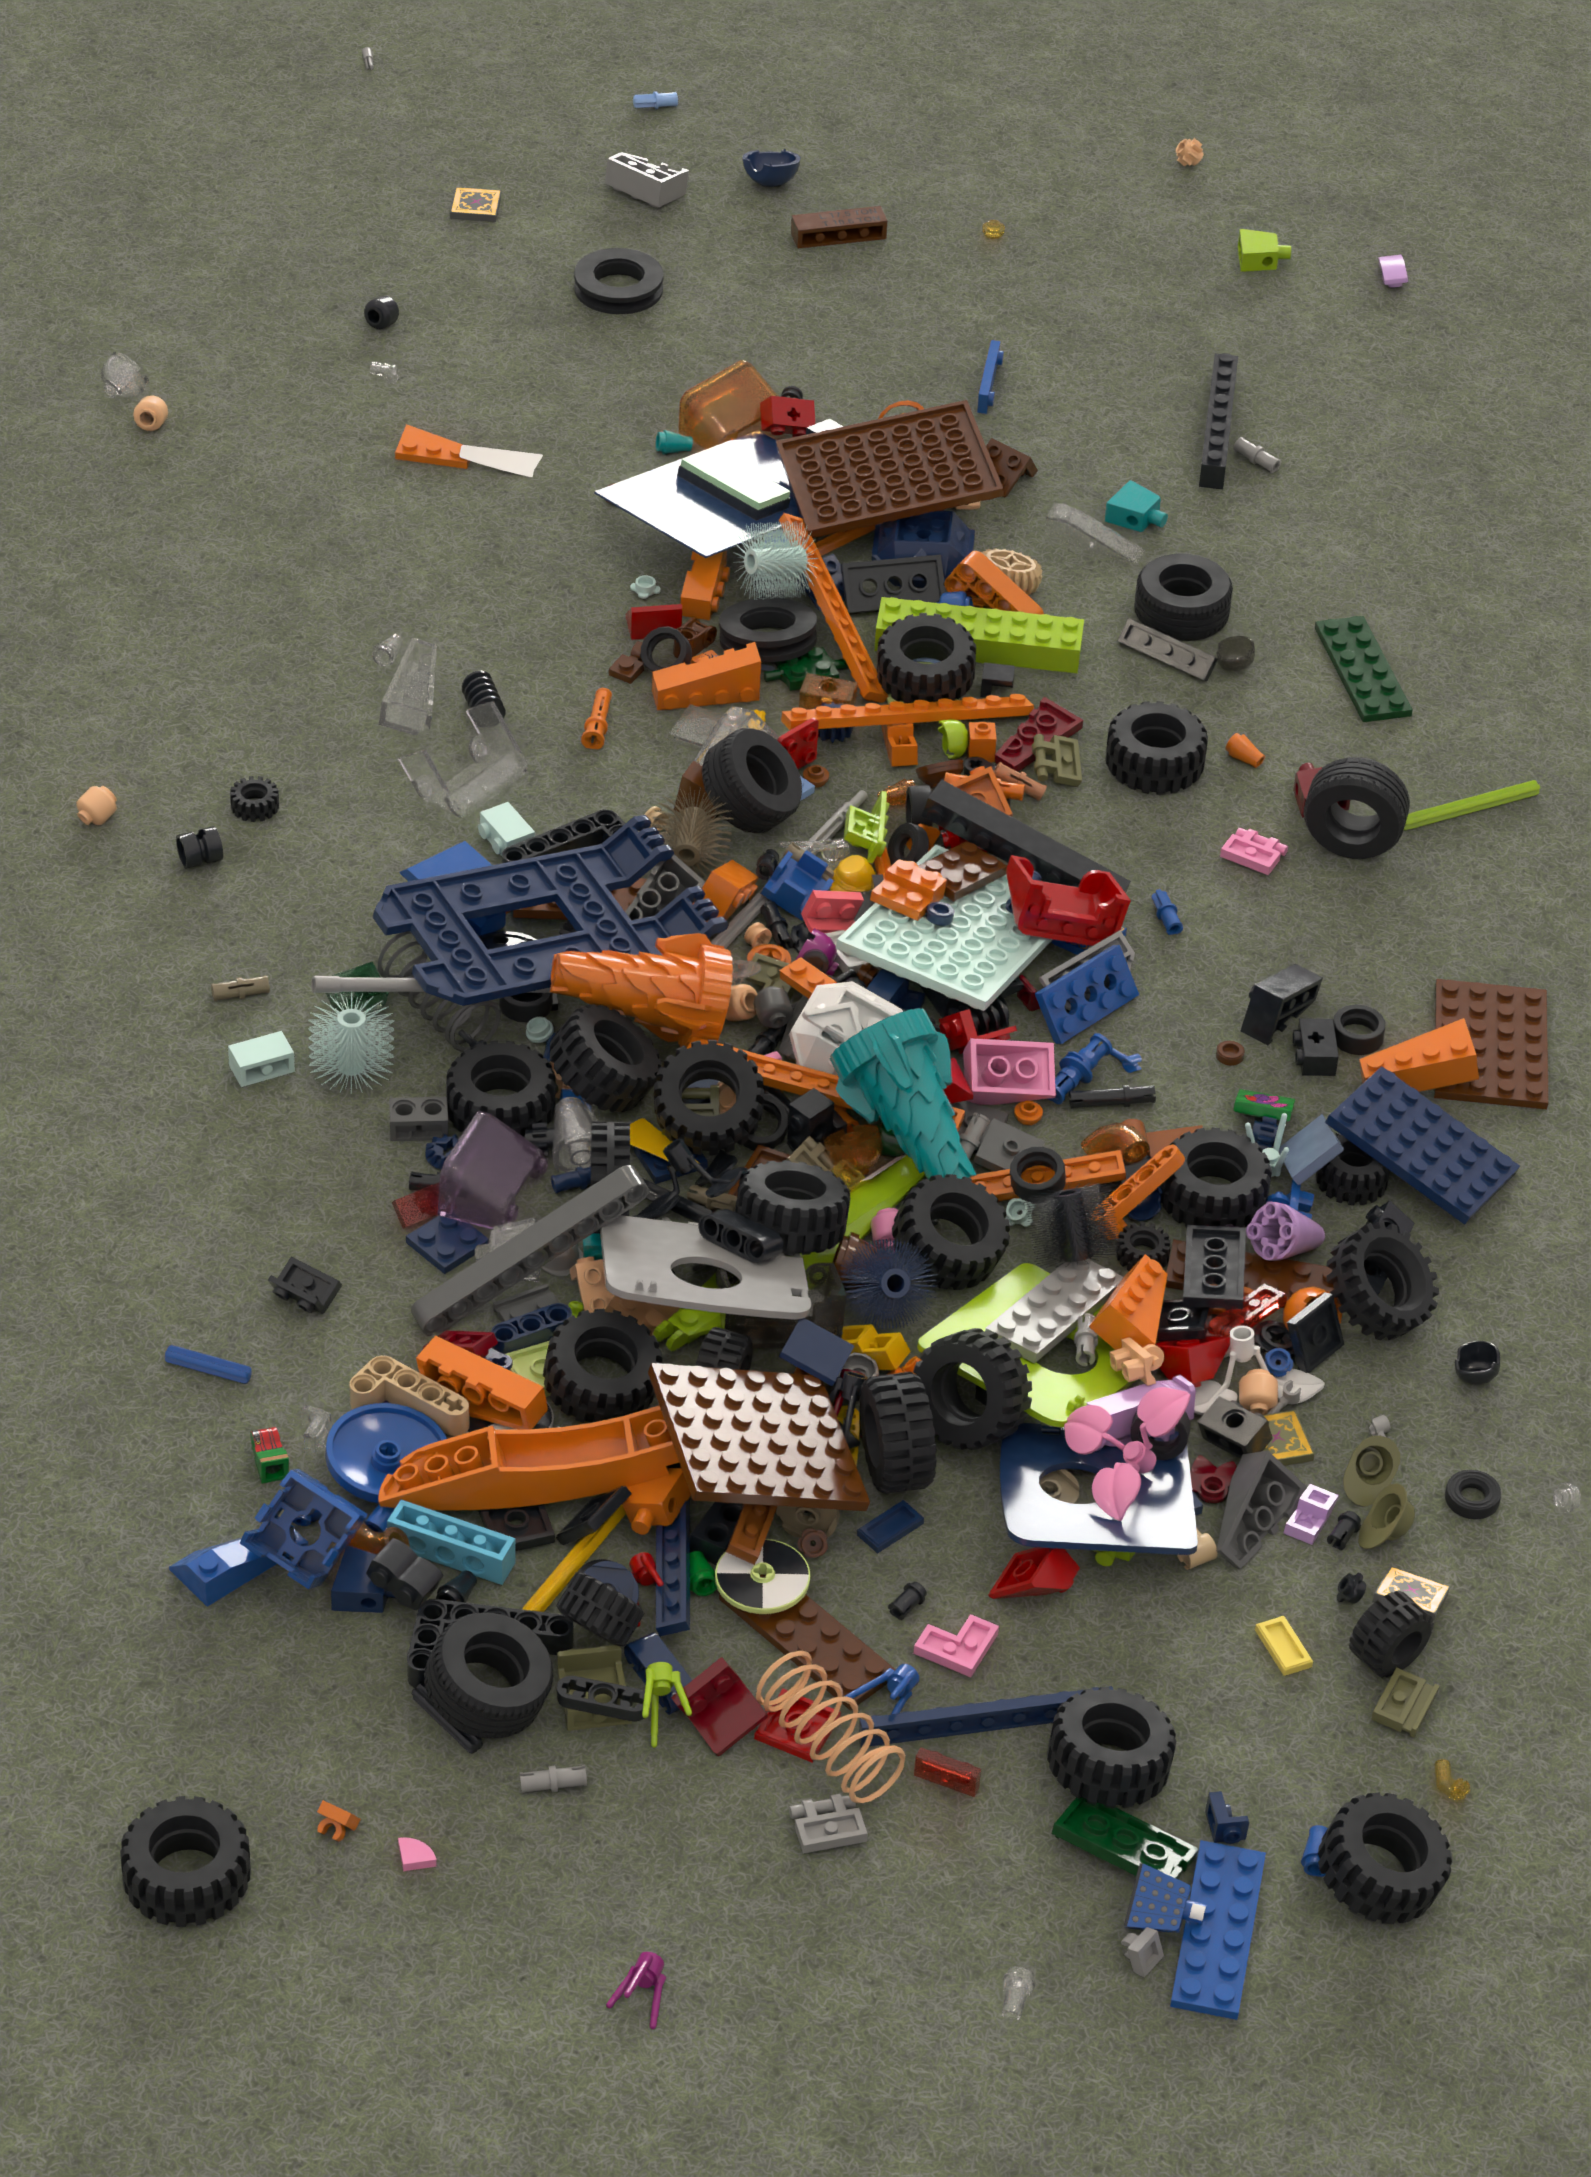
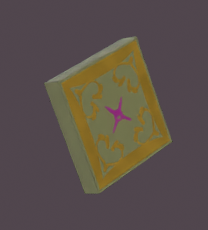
[1263,1410,1315,1466]

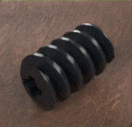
[461,670,506,726]
[947,995,1009,1036]

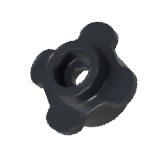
[1337,1572,1366,1604]

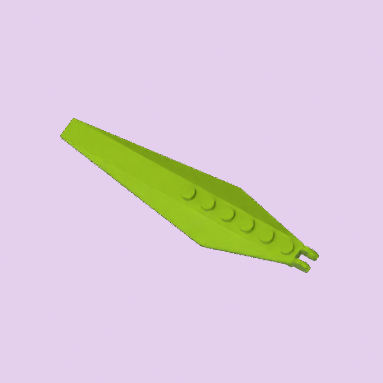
[652,1155,926,1351]

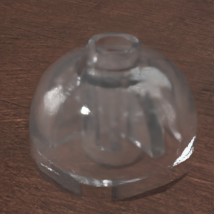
[101,352,150,400]

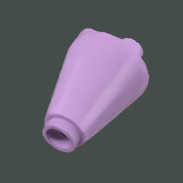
[1246,1202,1325,1261]

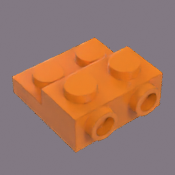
[947,766,1013,817]
[870,859,947,921]

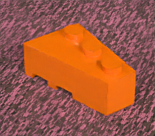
[681,550,730,620]
[693,860,759,922]

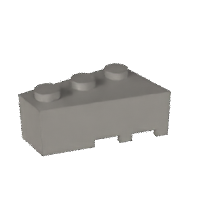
[605,152,689,208]

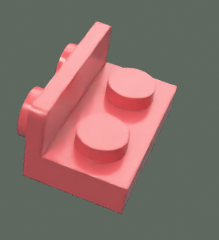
[801,890,864,934]

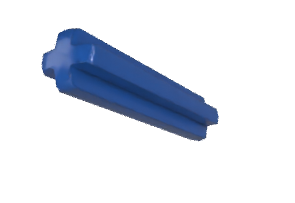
[165,1345,252,1384]

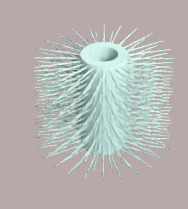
[733,521,819,599]
[309,993,395,1093]

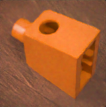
[622,1468,691,1535]

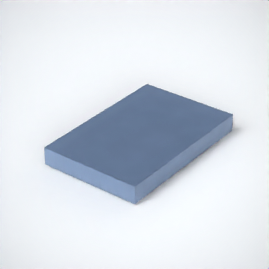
[1279,1114,1344,1185]

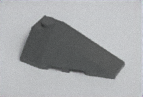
[1216,1450,1307,1569]

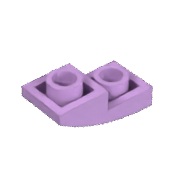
[1378,255,1408,287]

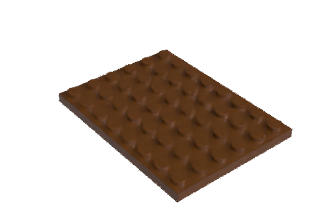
[776,400,1004,538]

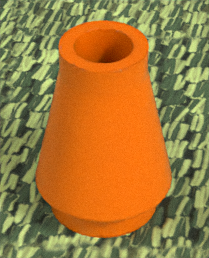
[1225,733,1265,768]

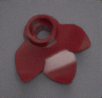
[1190,1455,1237,1503]

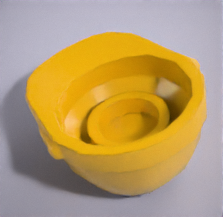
[830,855,876,892]

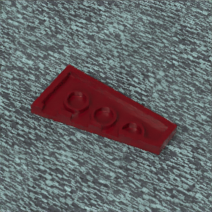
[994,697,1083,772]

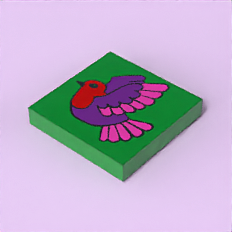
[1233,1089,1295,1122]

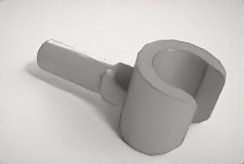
[1266,1380,1301,1415]
[1369,1415,1391,1437]

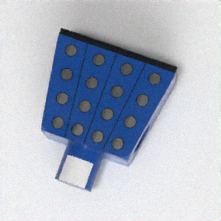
[1124,1863,1207,1933]

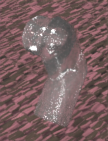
[370,362,400,384]

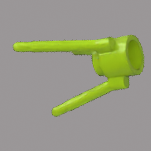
[642,1662,692,1748]

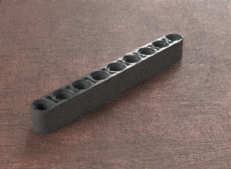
[411,1165,649,1336]

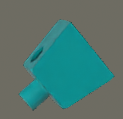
[1105,480,1168,532]

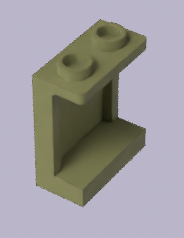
[557,1645,632,1731]

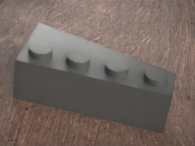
[625,854,705,920]

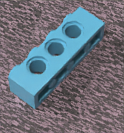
[387,1500,515,1585]

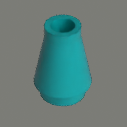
[656,430,693,454]

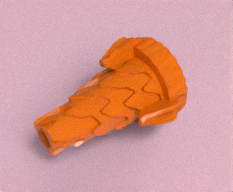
[550,933,733,1048]

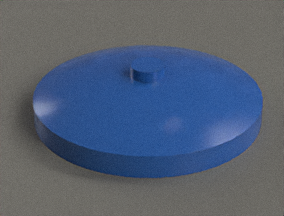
[325,1403,447,1503]

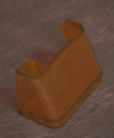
[679,360,778,450]

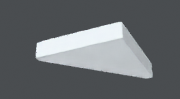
[802,1001,862,1043]

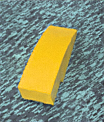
[826,1324,911,1370]

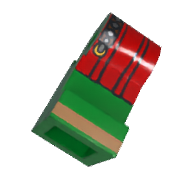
[250,1427,289,1484]

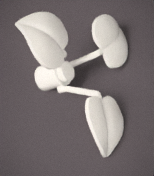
[1194,1314,1325,1415]

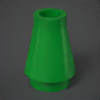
[690,1551,717,1596]

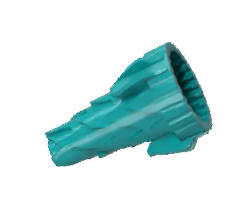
[830,1008,977,1179]

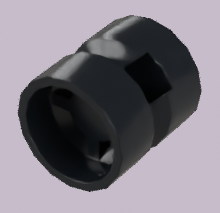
[176,826,224,869]

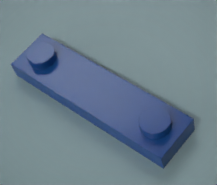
[977,340,1004,414]

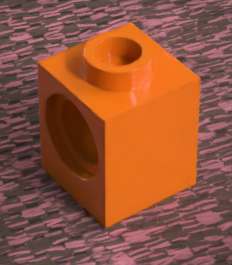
[967,722,997,762]

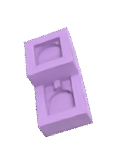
[1284,1484,1338,1545]

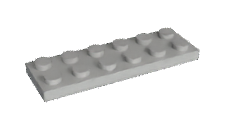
[985,1259,1123,1363]

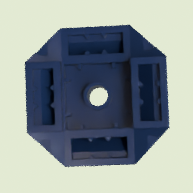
[872,510,975,589]

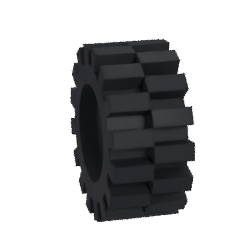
[230,776,279,822]
[1116,1222,1171,1271]

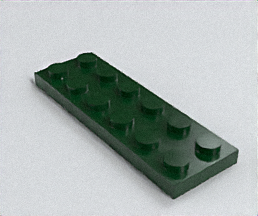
[1315,616,1413,722]

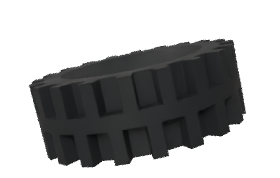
[591,1122,630,1234]
[1326,1222,1439,1341]

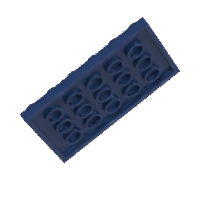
[1325,1066,1520,1225]

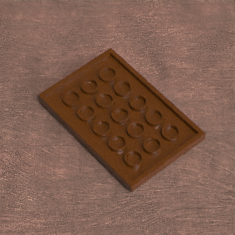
[1434,979,1548,1110]

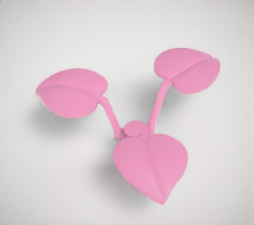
[1064,1387,1191,1521]

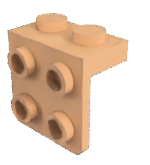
[569,1257,614,1313]

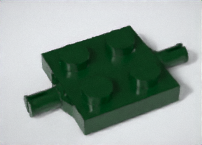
[763,647,849,691]

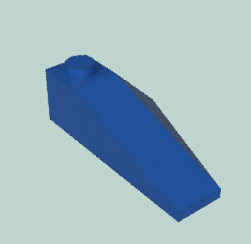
[169,1529,308,1607]

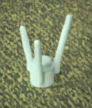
[1245,1113,1289,1177]

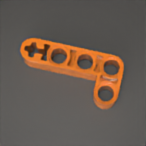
[944,551,1044,615]

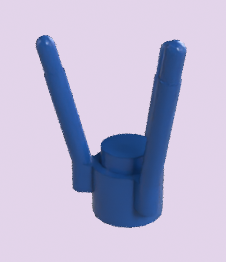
[845,1664,919,1714]

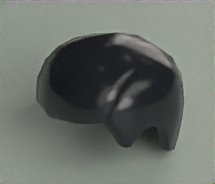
[1455,1341,1500,1385]

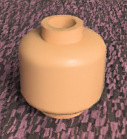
[133,396,168,431]
[76,786,117,825]
[725,984,757,1022]
[1239,1369,1278,1415]

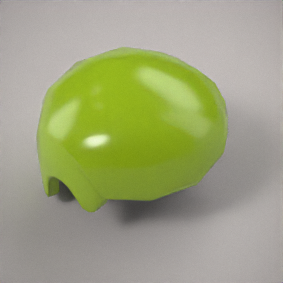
[938,719,969,759]

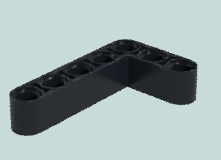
[502,809,626,863]
[407,1599,574,1688]

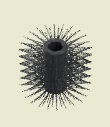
[1024,1183,1121,1268]

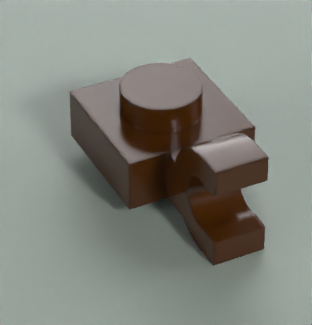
[609,641,644,684]

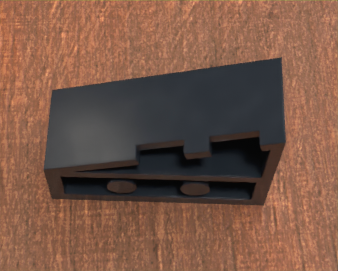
[1240,964,1323,1046]

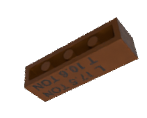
[791,206,888,249]

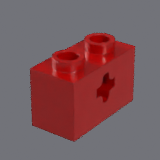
[760,396,816,437]

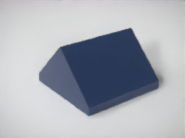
[779,1318,854,1386]

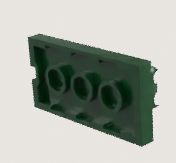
[1051,1797,1199,1880]

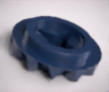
[425,1133,471,1170]

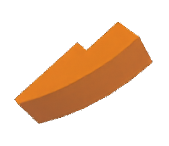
[881,723,918,766]

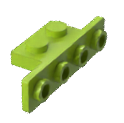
[844,791,889,864]

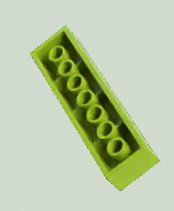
[874,597,1084,674]

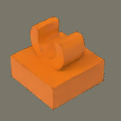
[317,1800,361,1842]

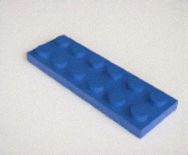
[1170,1840,1266,2020]

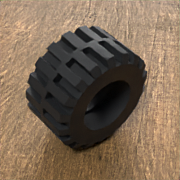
[1316,1133,1390,1206]
[695,1327,753,1370]
[556,1572,645,1647]
[1349,1591,1434,1678]

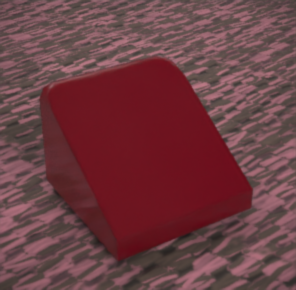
[1017,975,1040,1011]

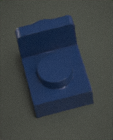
[1205,1791,1250,1844]

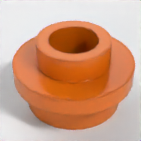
[1014,1101,1043,1125]

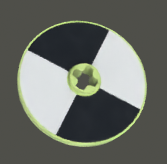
[715,1539,810,1614]

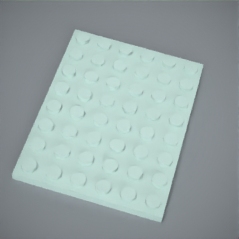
[836,845,1053,1011]

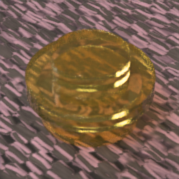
[982,220,1005,239]

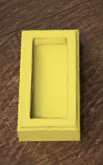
[1255,1616,1313,1676]

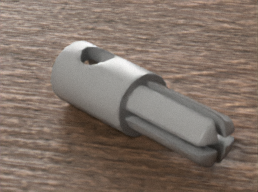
[362,47,374,70]

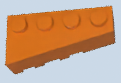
[652,642,761,710]
[1359,1018,1479,1092]
[1089,1254,1167,1350]
[416,1336,548,1430]

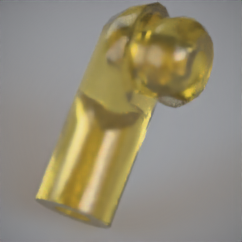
[1434,1759,1470,1800]

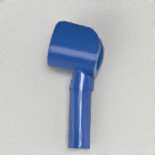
[1110,1048,1142,1073]

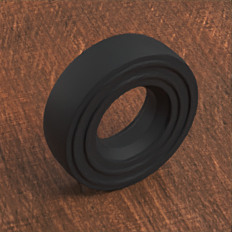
[887,823,929,866]
[1445,1469,1501,1519]

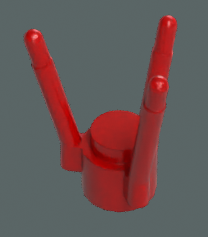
[629,1552,663,1627]

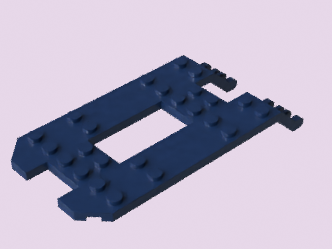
[373,815,729,1006]

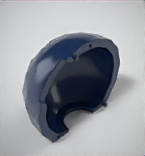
[742,149,801,187]

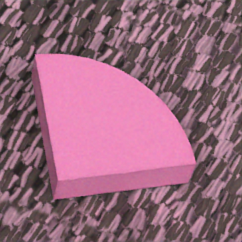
[398,1838,436,1871]

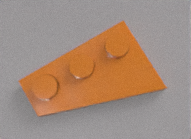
[395,424,470,469]

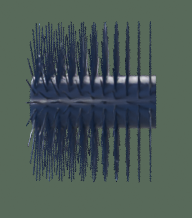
[836,1238,938,1329]

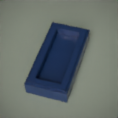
[857,1500,924,1554]

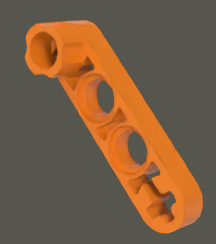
[1090,1145,1185,1241]

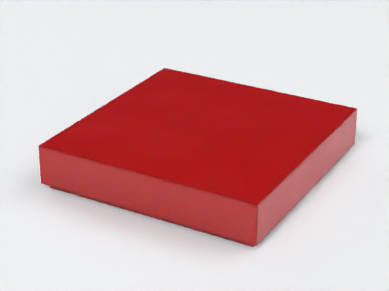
[754,1689,841,1763]

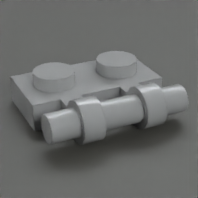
[789,1794,868,1854]

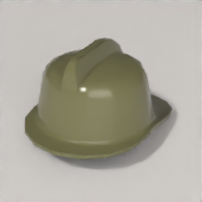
[1343,1435,1400,1507]
[1358,1483,1415,1549]

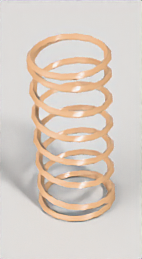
[756,1650,906,1803]

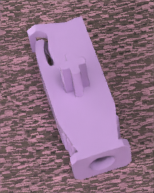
[1087,1375,1196,1451]

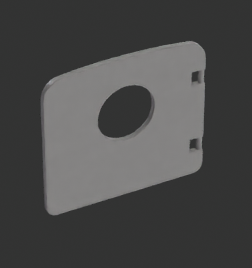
[600,1215,811,1320]

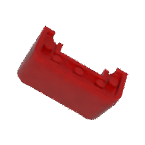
[1006,855,1131,946]

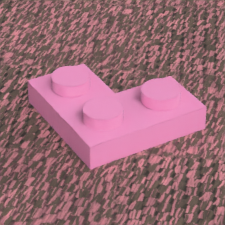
[913,1614,999,1677]

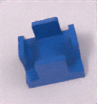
[760,850,834,921]

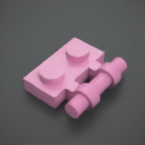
[1220,828,1288,875]

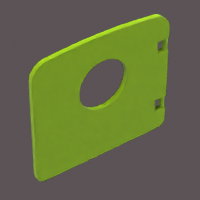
[917,1263,1160,1427]

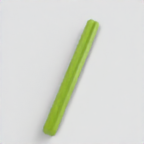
[1404,780,1540,831]

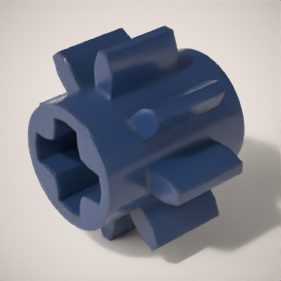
[1252,1116,1279,1150]

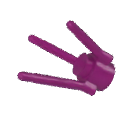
[606,1951,666,2029]

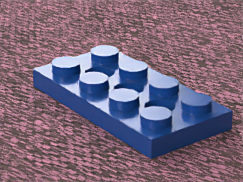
[1035,945,1139,1044]

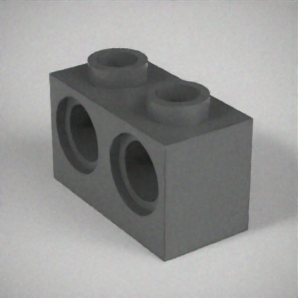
[389,1096,448,1141]

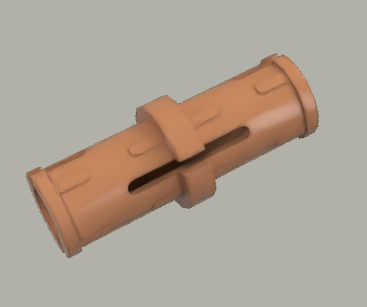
[994,762,1047,801]

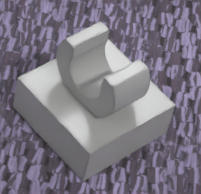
[1121,1927,1164,1977]

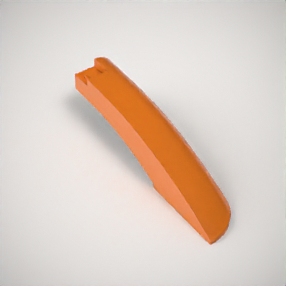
[378,1406,680,1510]

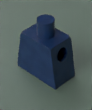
[331,1546,396,1613]

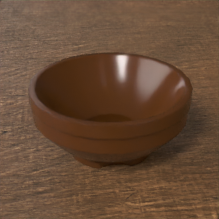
[915,759,964,788]

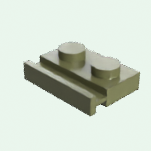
[1371,1668,1439,1738]

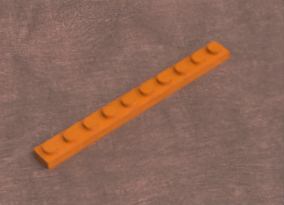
[779,513,889,703]
[781,694,1034,730]
[687,1037,965,1131]

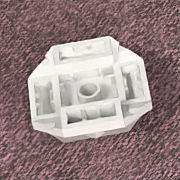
[789,981,903,1076]

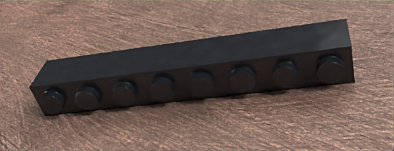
[1199,353,1238,490]
[922,780,1131,893]

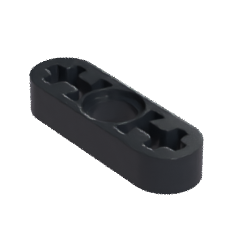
[557,1675,645,1722]

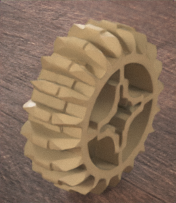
[981,548,1042,595]

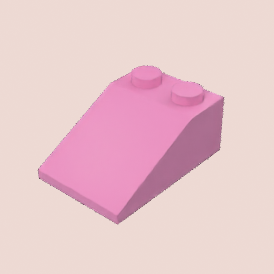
[963,1038,1056,1105]

